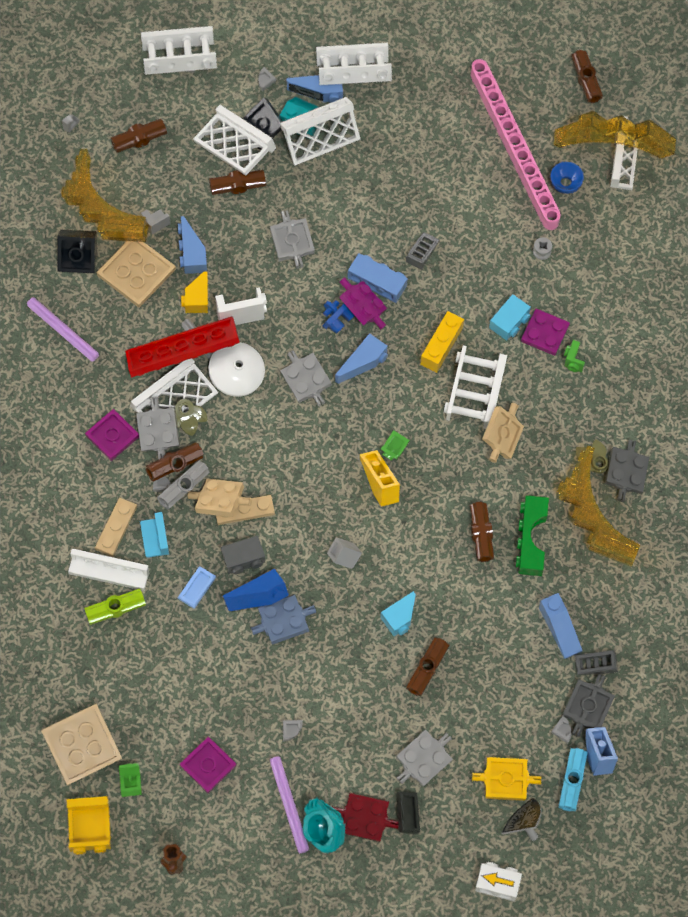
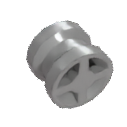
[533,237,552,260]

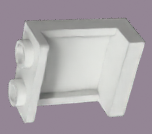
[215,287,267,325]

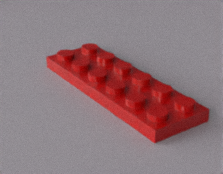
[125,316,240,378]

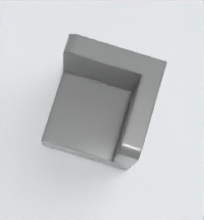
[141,210,170,234]
[327,537,362,569]

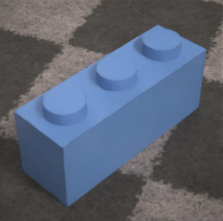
[348,253,408,303]

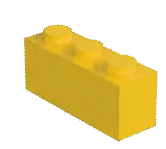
[420,311,464,373]

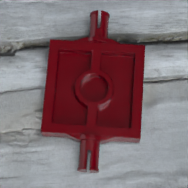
[332,793,399,842]

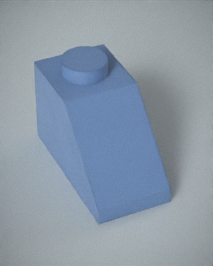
[586,727,618,775]

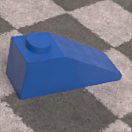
[223,569,289,611]

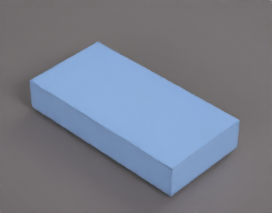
[178,566,216,609]

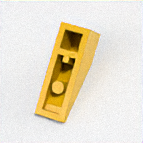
[360,450,400,507]

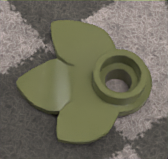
[175,399,208,436]
[575,440,609,474]

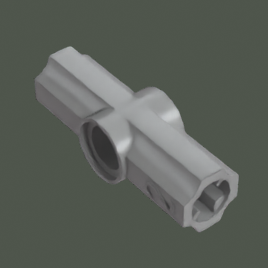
[157,460,210,510]

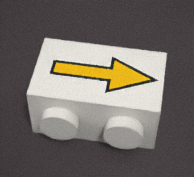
[475,862,522,901]

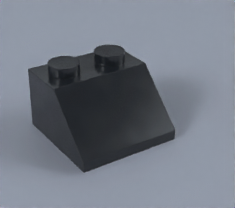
[57,229,97,274]

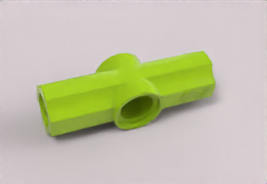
[84,589,146,625]

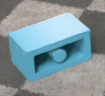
[489,294,531,341]

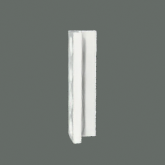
[610,116,641,190]
[68,549,149,591]

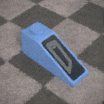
[287,75,343,103]

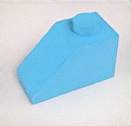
[381,591,416,636]

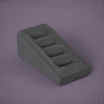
[406,232,440,270]
[575,650,618,675]

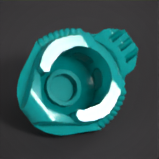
[303,798,345,854]

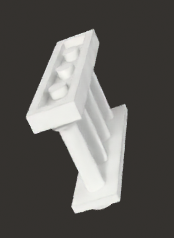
[141,26,217,75]
[316,43,392,85]
[444,346,507,429]

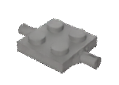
[270,210,315,269]
[280,350,332,406]
[136,397,180,460]
[396,730,453,787]

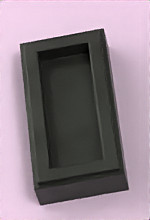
[396,791,420,834]

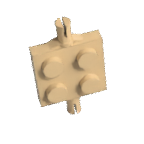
[482,403,524,463]
[188,479,252,517]

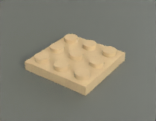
[97,234,176,308]
[41,704,122,785]

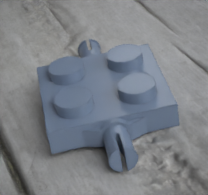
[251,595,316,645]

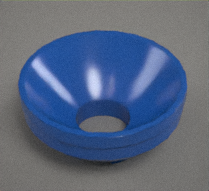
[550,162,584,194]

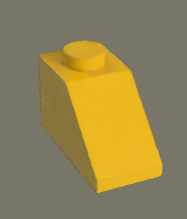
[181,272,208,313]

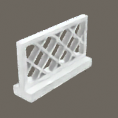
[280,97,360,165]
[193,105,276,175]
[130,359,218,413]

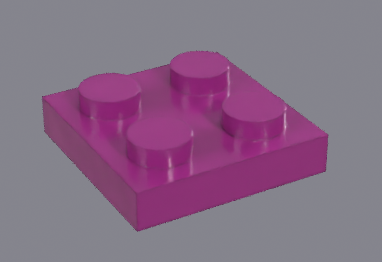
[521,309,570,356]
[85,409,139,461]
[179,737,237,794]

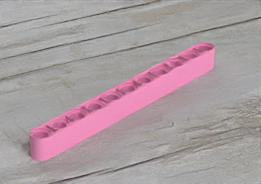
[471,59,561,230]

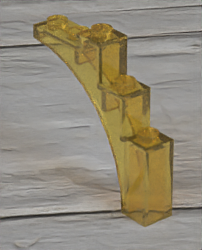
[554,111,676,159]
[62,149,149,242]
[557,445,640,567]

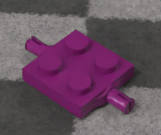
[339,277,387,330]

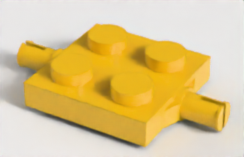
[472,757,541,801]

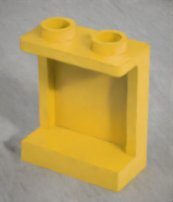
[67,796,111,855]

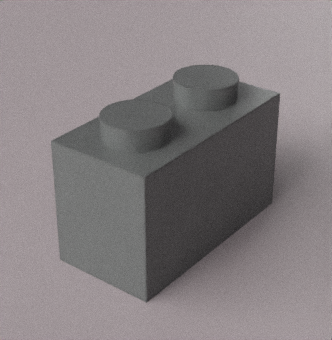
[221,536,265,575]

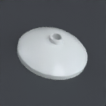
[208,342,265,397]

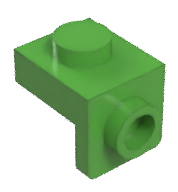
[564,340,585,372]
[381,430,410,461]
[119,763,142,797]

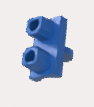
[322,300,355,334]

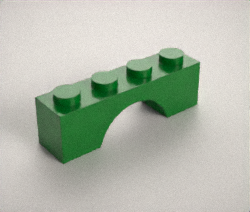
[515,495,549,576]

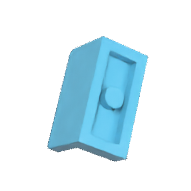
[140,512,169,558]

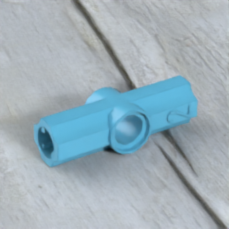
[558,748,588,811]

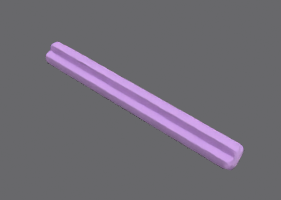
[27,297,99,362]
[270,756,309,853]

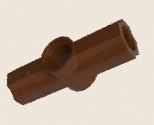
[571,50,603,104]
[111,119,167,153]
[209,170,266,195]
[145,442,204,482]
[470,502,494,562]
[406,637,450,697]
[160,844,187,875]

